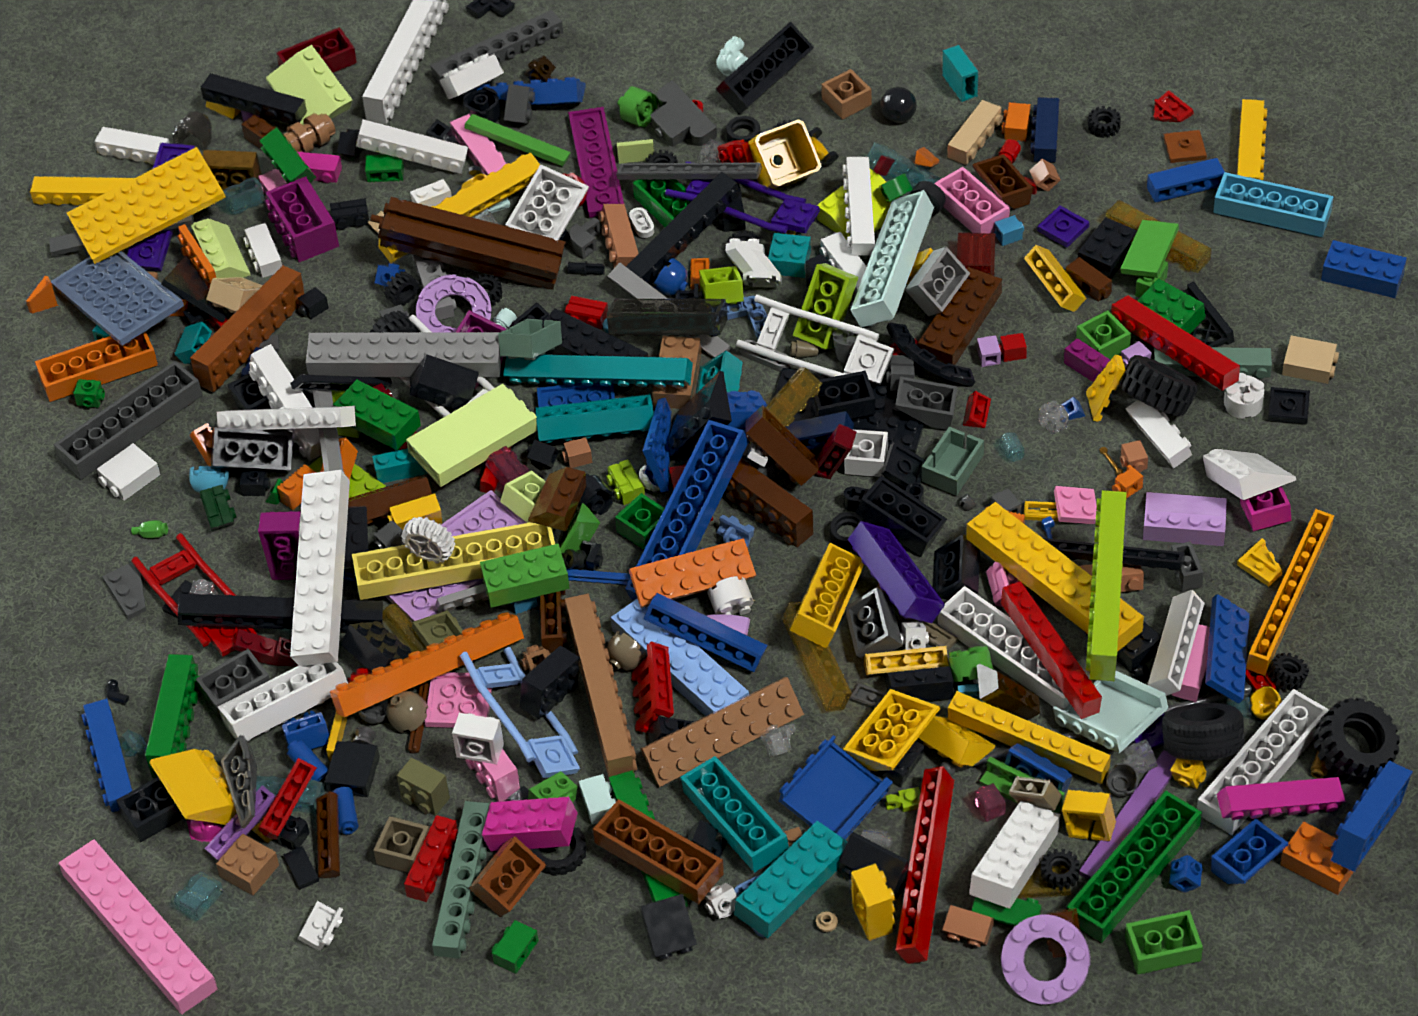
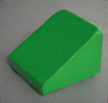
[265,478,283,505]

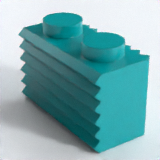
[174,322,212,364]

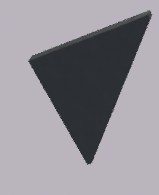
[161,256,227,322]

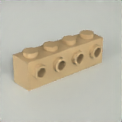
[947,100,1003,165]

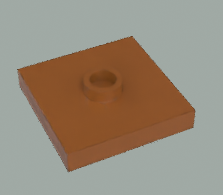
[1164,130,1207,163]

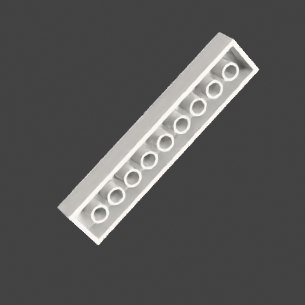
[362,0,449,125]
[290,470,350,666]

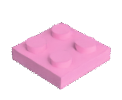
[1054,486,1097,524]

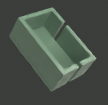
[498,319,562,360]
[922,427,984,496]

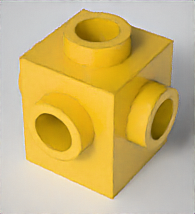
[1170,758,1207,789]

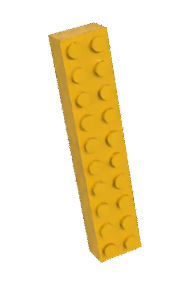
[966,502,1144,652]

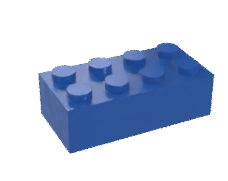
[1321,240,1407,298]

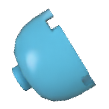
[189,466,229,493]

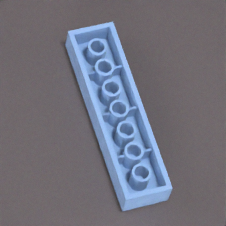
[611,598,749,716]

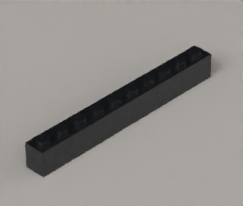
[178,593,383,631]

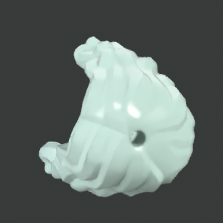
[716,36,748,77]

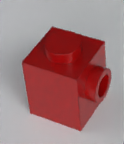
[999,333,1027,362]

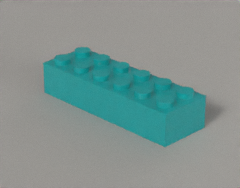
[536,394,654,443]
[680,756,789,873]
[734,821,847,939]

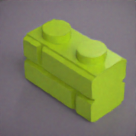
[606,459,645,505]

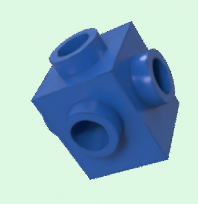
[375,263,405,289]
[1170,855,1202,892]

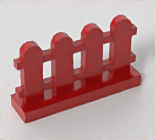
[631,641,674,733]

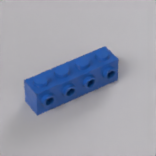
[1147,158,1225,202]

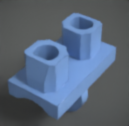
[717,515,755,547]

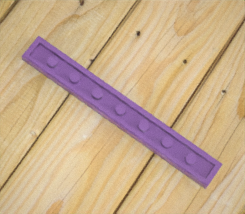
[1079,750,1177,880]

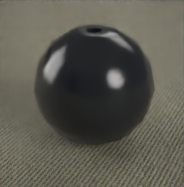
[880,87,917,124]

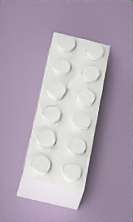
[249,344,322,461]
[218,662,348,741]
[969,801,1061,909]

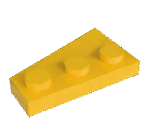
[1086,355,1126,421]

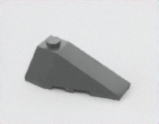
[221,735,257,828]

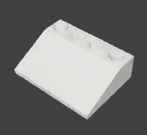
[505,165,589,240]
[1203,449,1296,500]

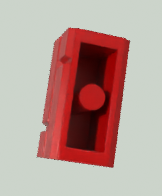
[565,296,609,329]

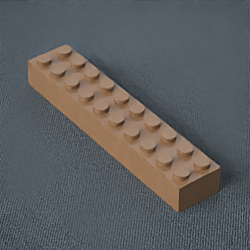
[565,594,637,777]

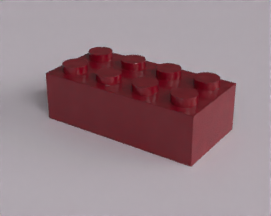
[276,27,357,73]

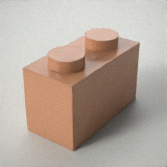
[943,905,994,947]

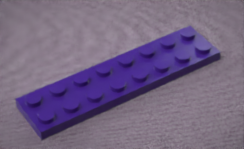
[127,143,195,272]

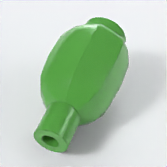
[131,520,168,539]

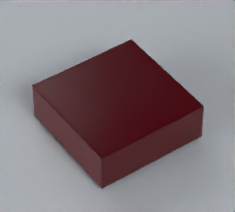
[873,155,895,176]

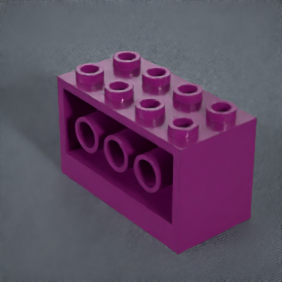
[265,177,339,262]

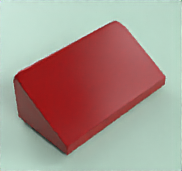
[963,391,991,428]

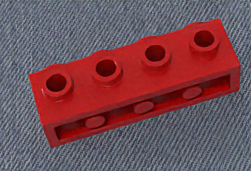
[404,815,458,902]

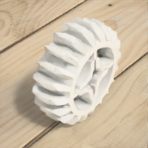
[401,517,455,564]

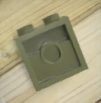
[412,610,463,647]

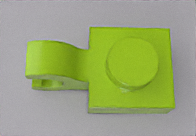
[885,787,920,812]

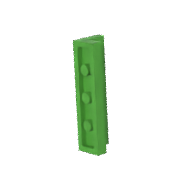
[979,756,1064,814]

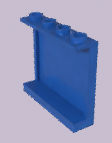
[779,735,893,840]

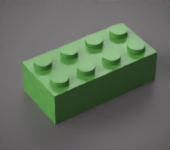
[480,544,570,607]

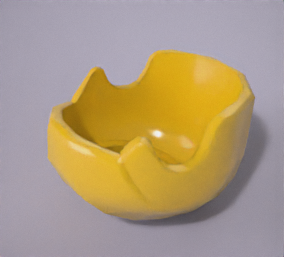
[1250,687,1282,720]

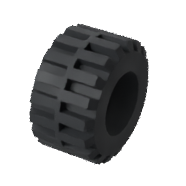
[370,311,421,333]

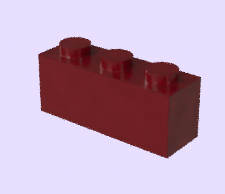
[815,424,857,479]

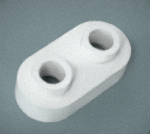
[629,208,654,238]

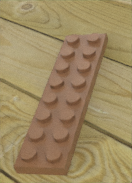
[640,677,804,787]

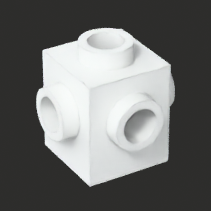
[900,621,929,650]
[705,883,737,919]

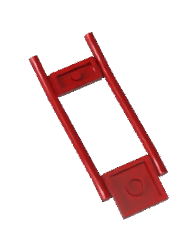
[131,533,257,657]

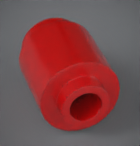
[998,139,1021,164]

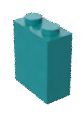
[943,45,978,102]

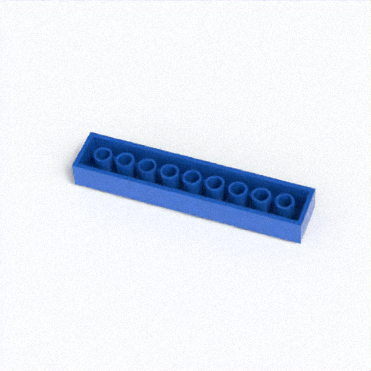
[625,420,749,600]

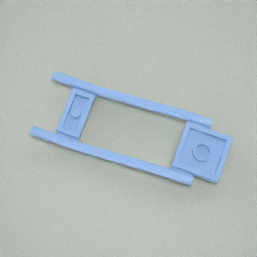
[460,647,580,778]

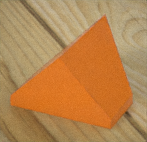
[26,276,58,313]

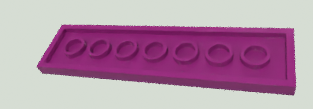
[568,107,624,218]

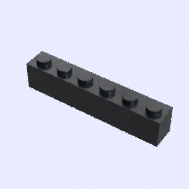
[200,73,307,125]

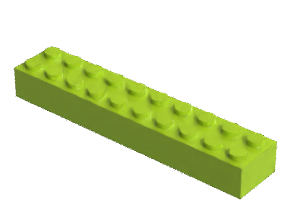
[1086,490,1127,681]

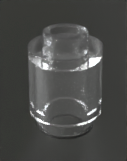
[861,828,893,849]

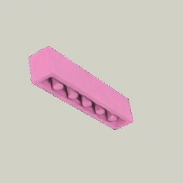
[450,114,520,192]

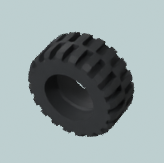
[1119,355,1198,416]
[1313,698,1400,783]

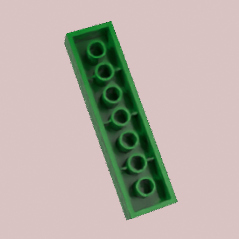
[1067,791,1202,943]

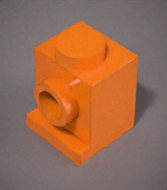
[1112,465,1143,499]

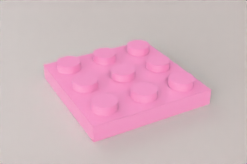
[425,672,492,728]

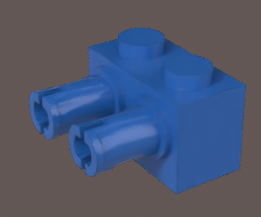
[282,711,330,749]

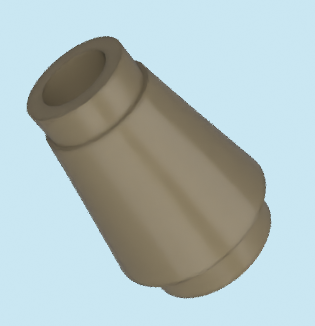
[790,340,818,358]

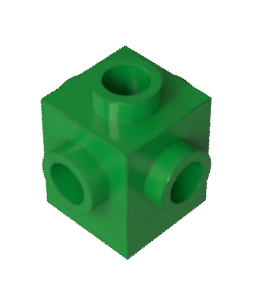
[73,379,105,408]

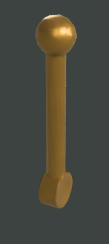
[1100,447,1124,476]

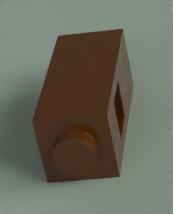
[1066,257,1112,302]

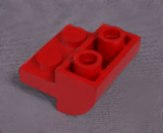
[717,139,754,163]

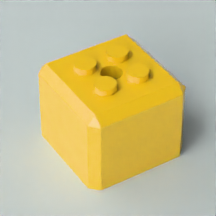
[748,120,821,190]

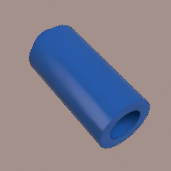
[287,740,329,785]
[333,787,358,834]

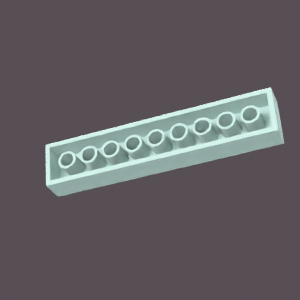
[850,190,934,328]

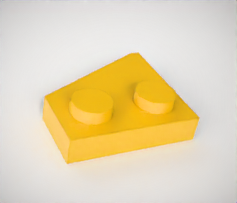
[1237,538,1282,587]

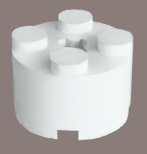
[1224,373,1264,419]
[707,576,754,615]

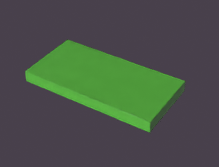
[1120,220,1179,278]

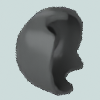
[358,699,390,724]
[1106,763,1138,797]

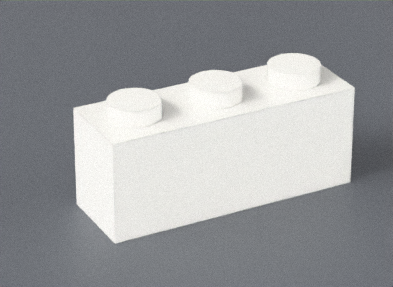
[243,223,282,278]

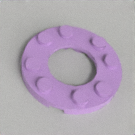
[416,275,491,333]
[1001,915,1090,1004]

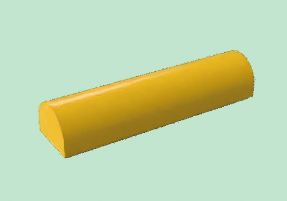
[864,646,949,675]

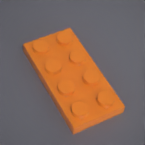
[177,224,216,289]

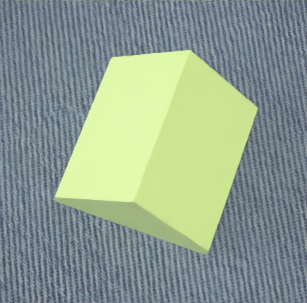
[617,139,654,164]

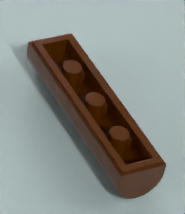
[316,792,340,878]

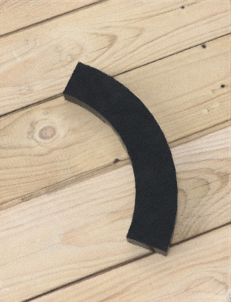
[886,322,975,386]

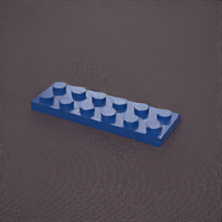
[1205,594,1250,704]

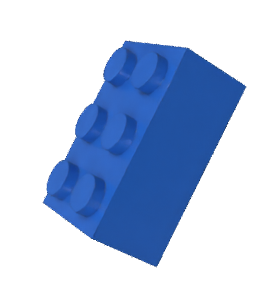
[727,390,771,432]

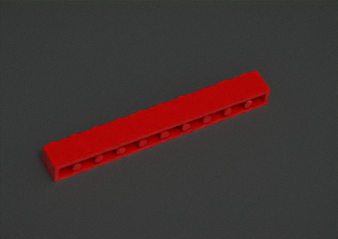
[896,766,955,964]

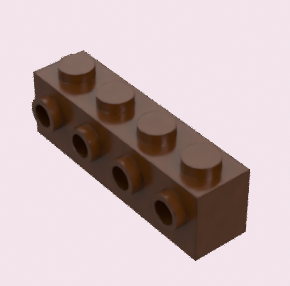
[540,590,567,653]

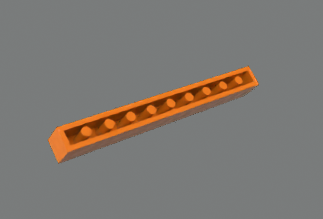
[330,612,524,717]

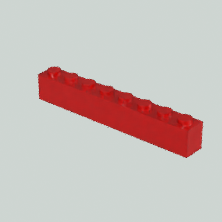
[1111,295,1240,391]
[1001,581,1102,719]

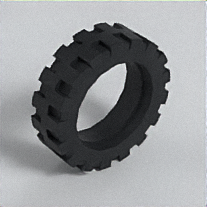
[530,827,587,876]

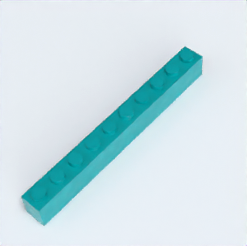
[504,355,693,388]

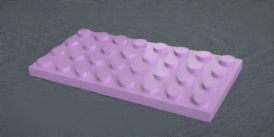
[385,490,527,622]

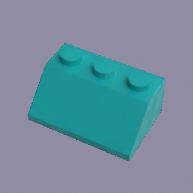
[696,350,743,394]

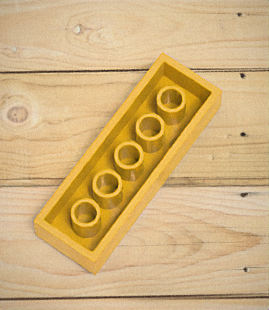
[790,543,864,648]

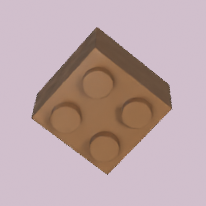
[822,69,872,119]
[216,833,279,896]

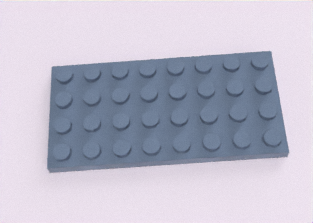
[51,251,184,346]

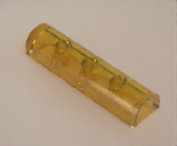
[382,604,426,652]

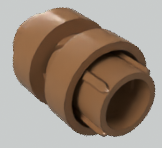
[283,113,335,153]

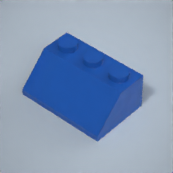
[1005,743,1073,792]
[1211,818,1288,884]

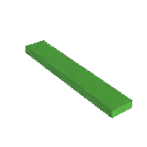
[464,114,571,166]

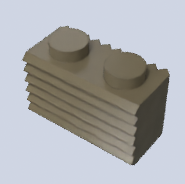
[1009,776,1062,811]

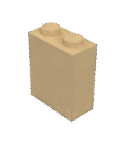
[1282,336,1339,384]

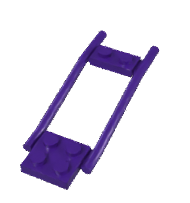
[665,161,820,234]

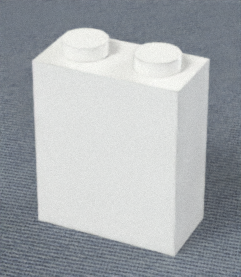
[97,443,160,501]

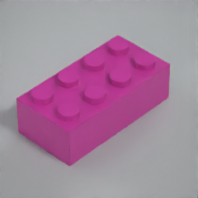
[482,797,578,851]

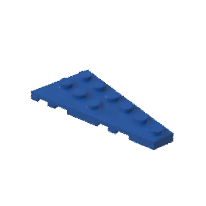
[643,398,671,492]

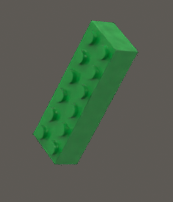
[145,654,199,778]

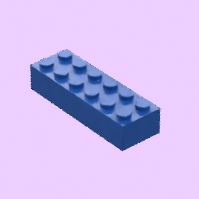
[1330,761,1413,872]

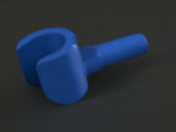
[1041,516,1055,539]

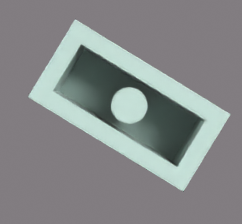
[579,774,616,825]

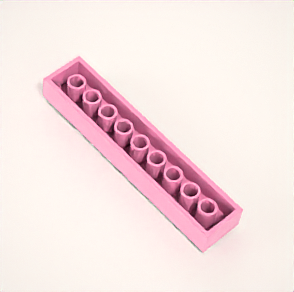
[59,839,218,1015]

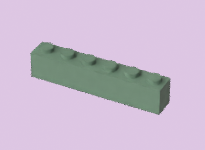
[1153,347,1272,379]

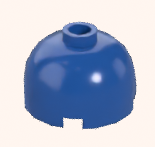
[653,258,688,296]

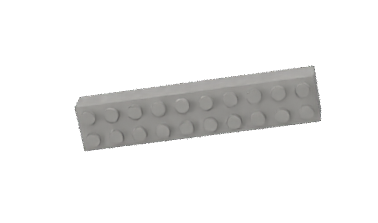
[306,332,501,377]

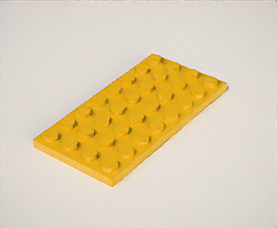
[67,147,226,264]

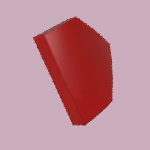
[1154,91,1194,122]

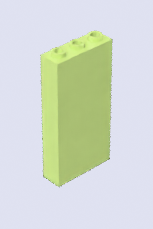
[406,384,537,487]

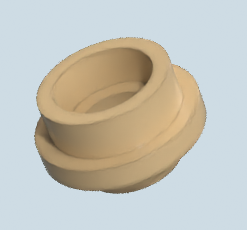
[816,912,838,932]

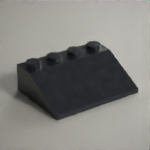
[668,371,732,460]

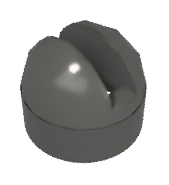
[960,493,977,510]

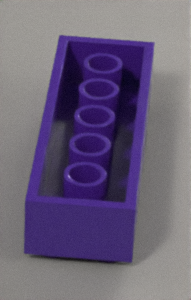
[848,521,945,623]

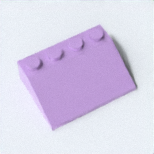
[1143,492,1226,546]

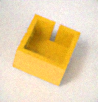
[1062,790,1116,841]

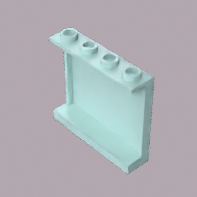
[1053,671,1168,753]

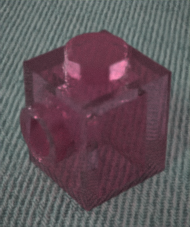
[974,783,1006,822]

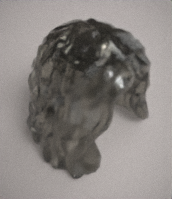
[172,111,212,151]

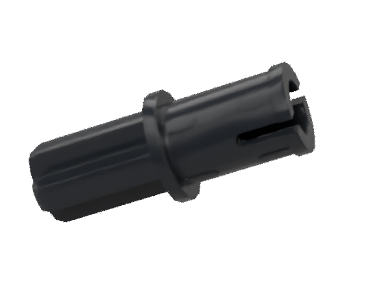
[567,261,605,276]

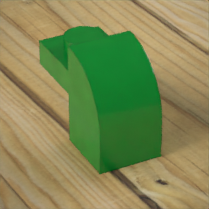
[879,173,913,202]

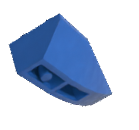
[476,77,586,105]

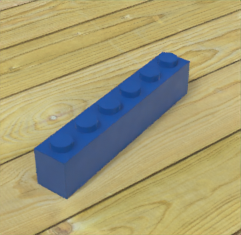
[644,593,768,672]
[81,699,133,812]

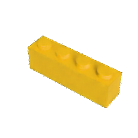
[1024,245,1087,312]

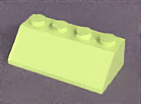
[191,218,251,278]

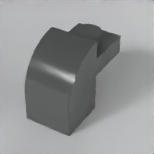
[570,217,601,259]

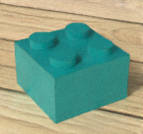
[768,233,811,278]

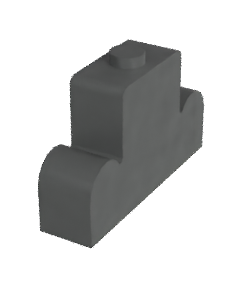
[651,80,717,147]

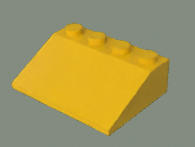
[843,689,940,771]
[149,749,237,825]

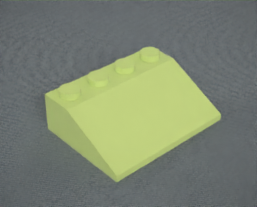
[266,45,352,125]

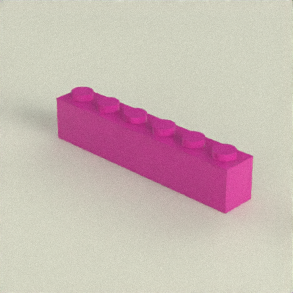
[1216,777,1345,820]

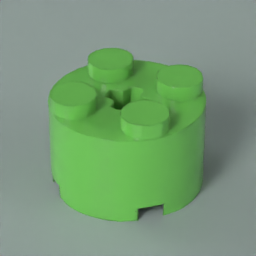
[618,86,658,127]
[949,646,993,682]

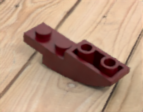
[233,629,299,667]

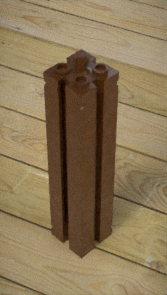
[370,197,565,290]

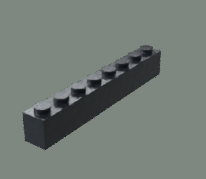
[626,172,741,284]

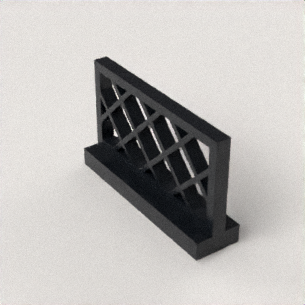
[1182,281,1235,347]

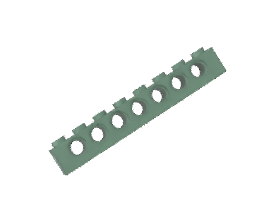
[432,801,490,959]

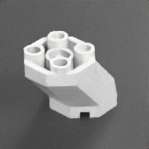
[726,238,782,288]

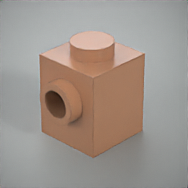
[1029,159,1061,191]
[562,437,592,468]
[1120,440,1148,473]

